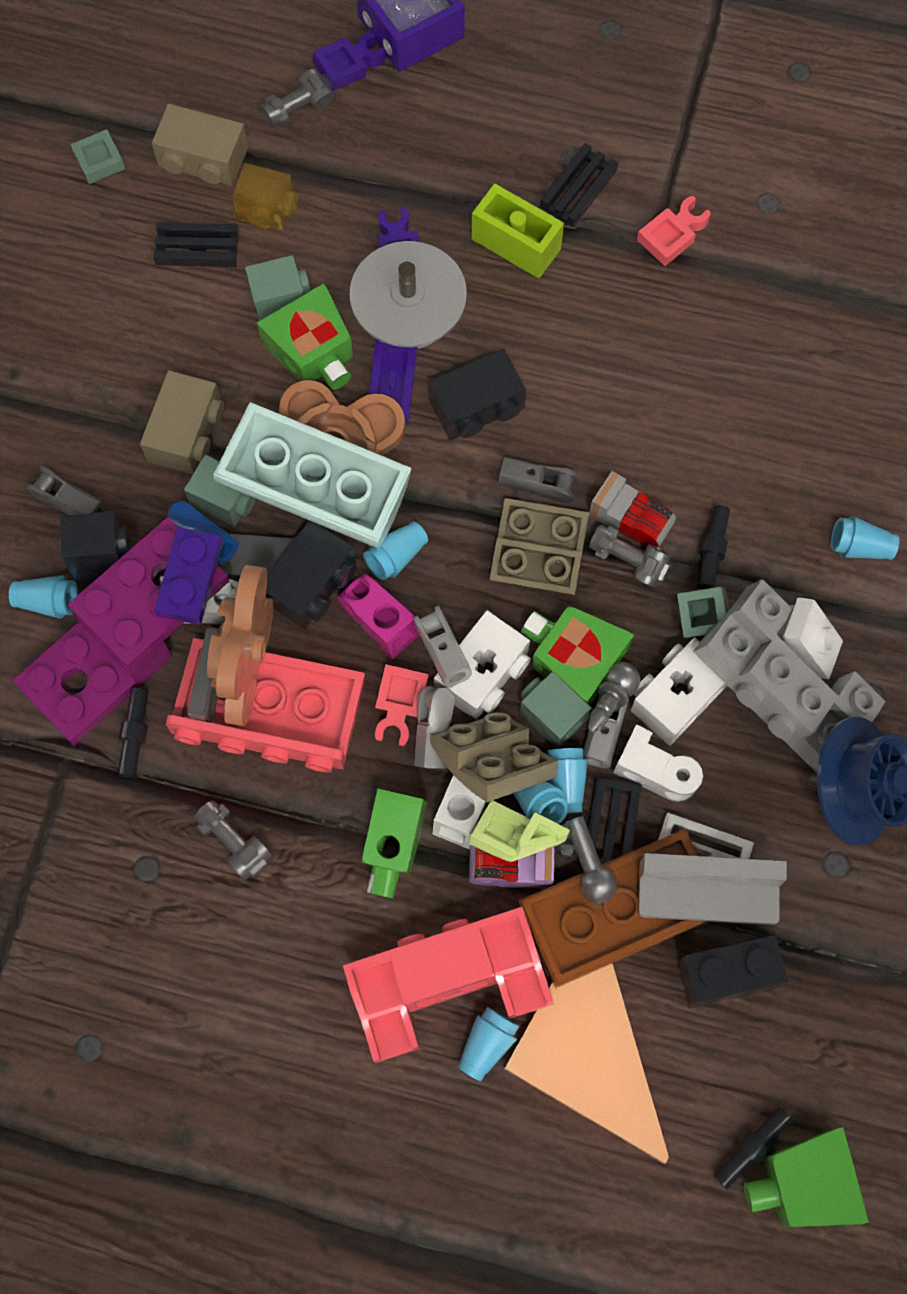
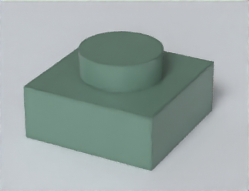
[70,129,125,184]

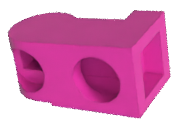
[337,573,420,660]

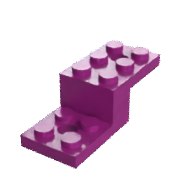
[12,517,230,746]

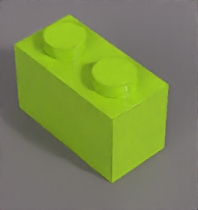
[471,183,564,279]

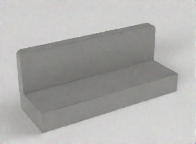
[638,853,787,925]

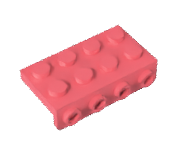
[165,638,366,773]

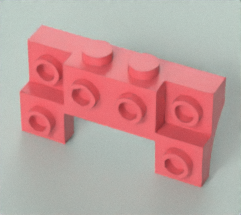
[343,907,554,1063]

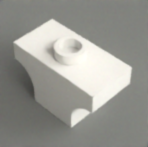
[776,597,843,679]

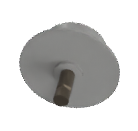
[350,241,467,349]

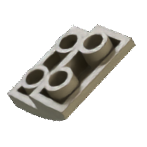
[489,498,589,596]
[430,712,558,802]

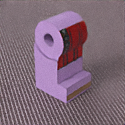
[469,845,554,890]

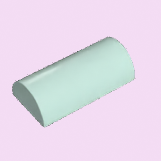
[213,402,412,548]

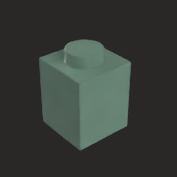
[245,255,311,321]
[184,455,256,528]
[677,587,729,638]
[520,671,591,749]

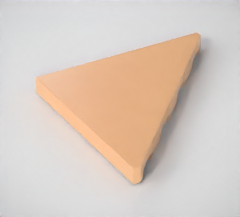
[504,964,669,1164]

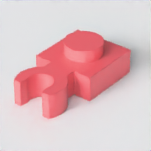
[637,196,711,266]
[375,664,429,747]

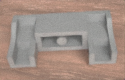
[693,579,886,772]

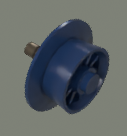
[809,717,907,845]

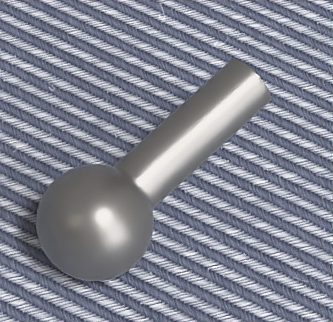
[565,816,617,904]

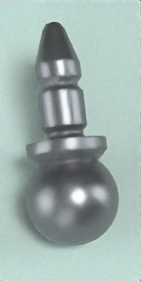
[588,662,640,733]

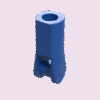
[167,501,239,564]

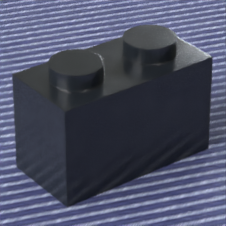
[428,349,526,440]
[60,511,136,588]
[266,520,357,630]
[677,935,789,1009]

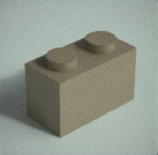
[152,104,248,186]
[140,370,224,475]

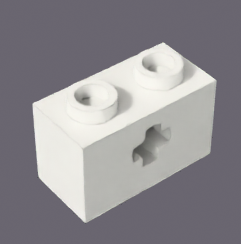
[434,611,531,721]
[631,637,727,746]

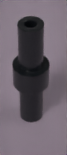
[697,505,730,590]
[118,688,149,778]
[713,1107,793,1190]

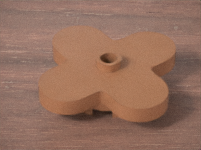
[279,380,406,456]
[207,565,273,727]

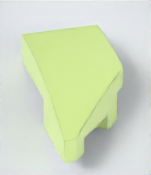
[469,800,570,862]

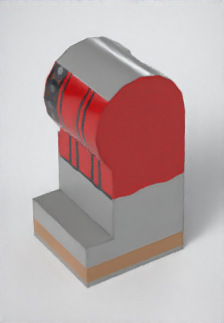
[589,471,676,547]

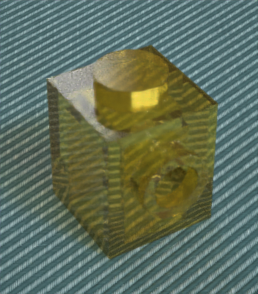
[232,163,298,231]

